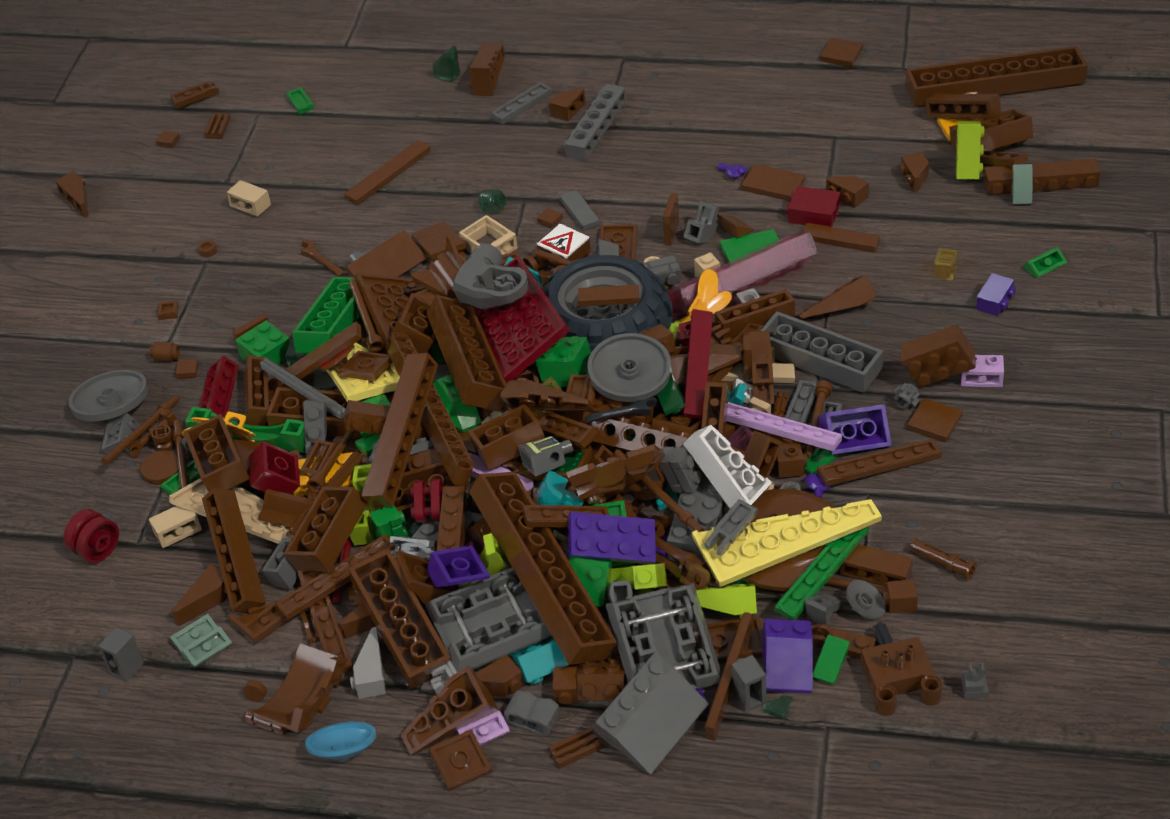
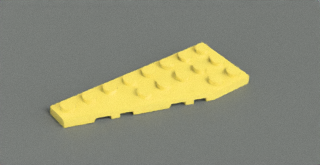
[327,343,400,402]

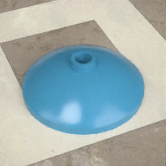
[305,722,376,761]

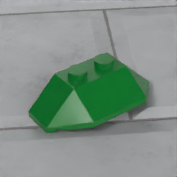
[433,375,481,432]

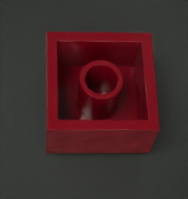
[249,441,300,495]

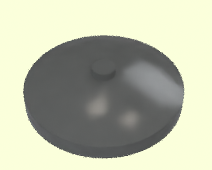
[588,333,671,402]
[68,370,149,421]

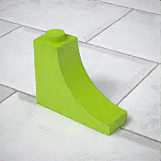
[457,533,512,589]
[610,563,667,589]

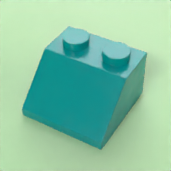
[509,638,569,685]

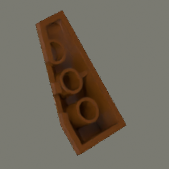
[500,378,594,411]

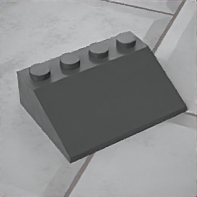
[594,653,708,775]

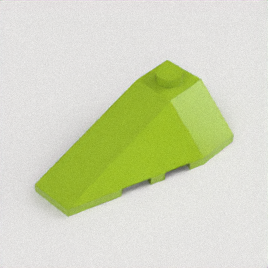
[681,583,757,618]

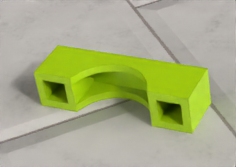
[350,464,377,546]

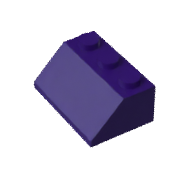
[818,404,892,455]

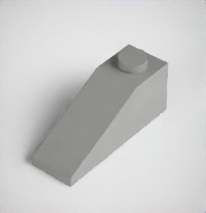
[350,627,386,699]

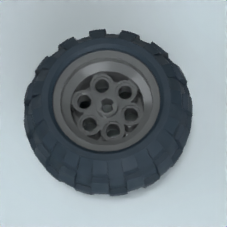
[543,255,673,352]

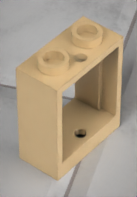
[459,215,517,255]

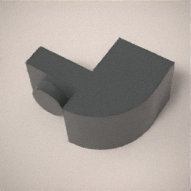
[683,201,719,243]

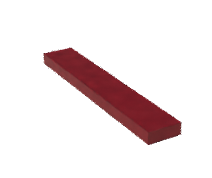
[683,309,713,420]

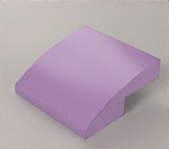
[457,711,510,745]

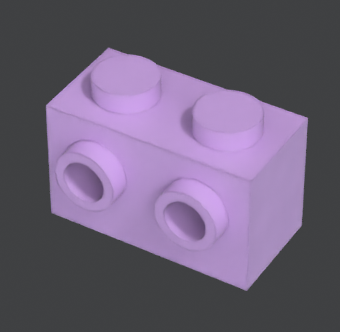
[961,355,1004,387]

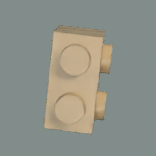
[227,180,271,217]
[149,506,202,548]

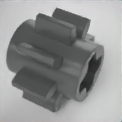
[893,383,920,409]

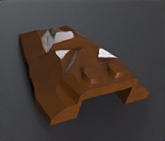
[566,444,665,505]

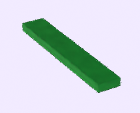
[775,527,869,620]

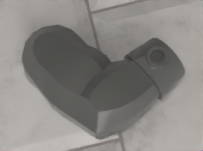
[453,243,529,309]

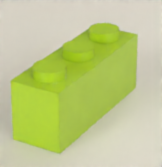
[956,121,984,179]

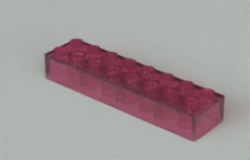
[667,231,818,315]

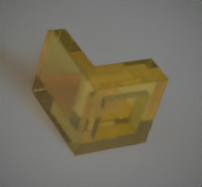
[934,248,958,280]

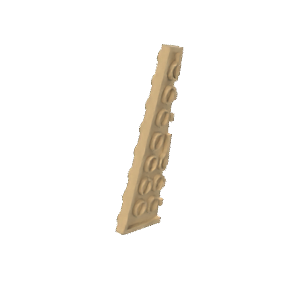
[169,478,293,544]

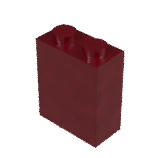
[785,186,841,227]

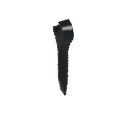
[585,397,657,422]

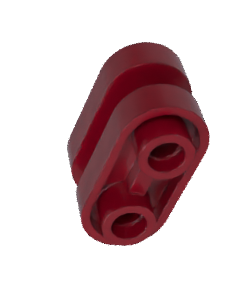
[411,479,443,523]

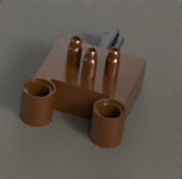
[860,622,943,716]

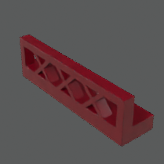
[199,355,239,418]

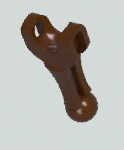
[655,534,719,590]

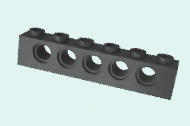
[564,84,626,162]

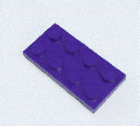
[568,512,656,564]

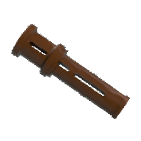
[910,538,977,580]

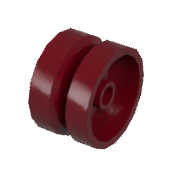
[63,509,119,563]

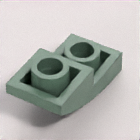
[1012,164,1033,205]

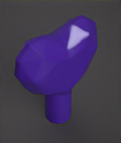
[717,163,748,179]
[805,473,832,499]

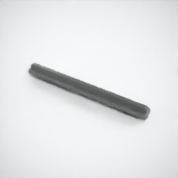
[260,358,346,419]

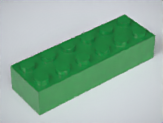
[292,277,366,355]

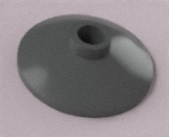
[846,580,886,619]

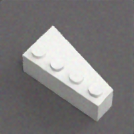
[683,425,772,509]

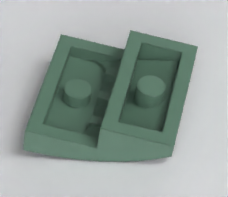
[170,614,232,668]

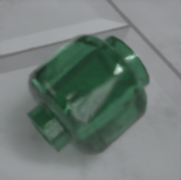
[479,189,507,213]

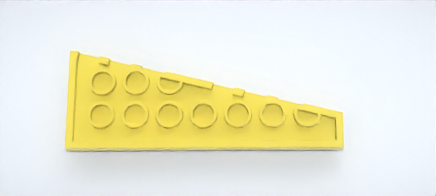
[692,499,882,587]

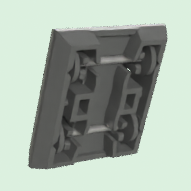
[425,567,553,672]
[606,583,722,690]

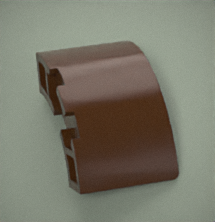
[252,643,347,732]

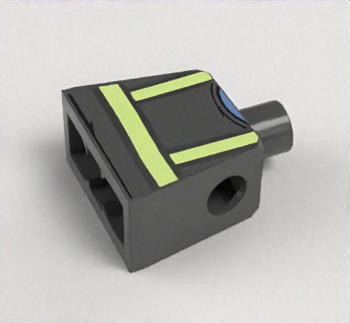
[518,437,573,476]

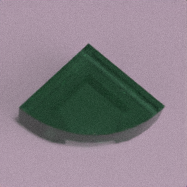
[762,695,793,719]

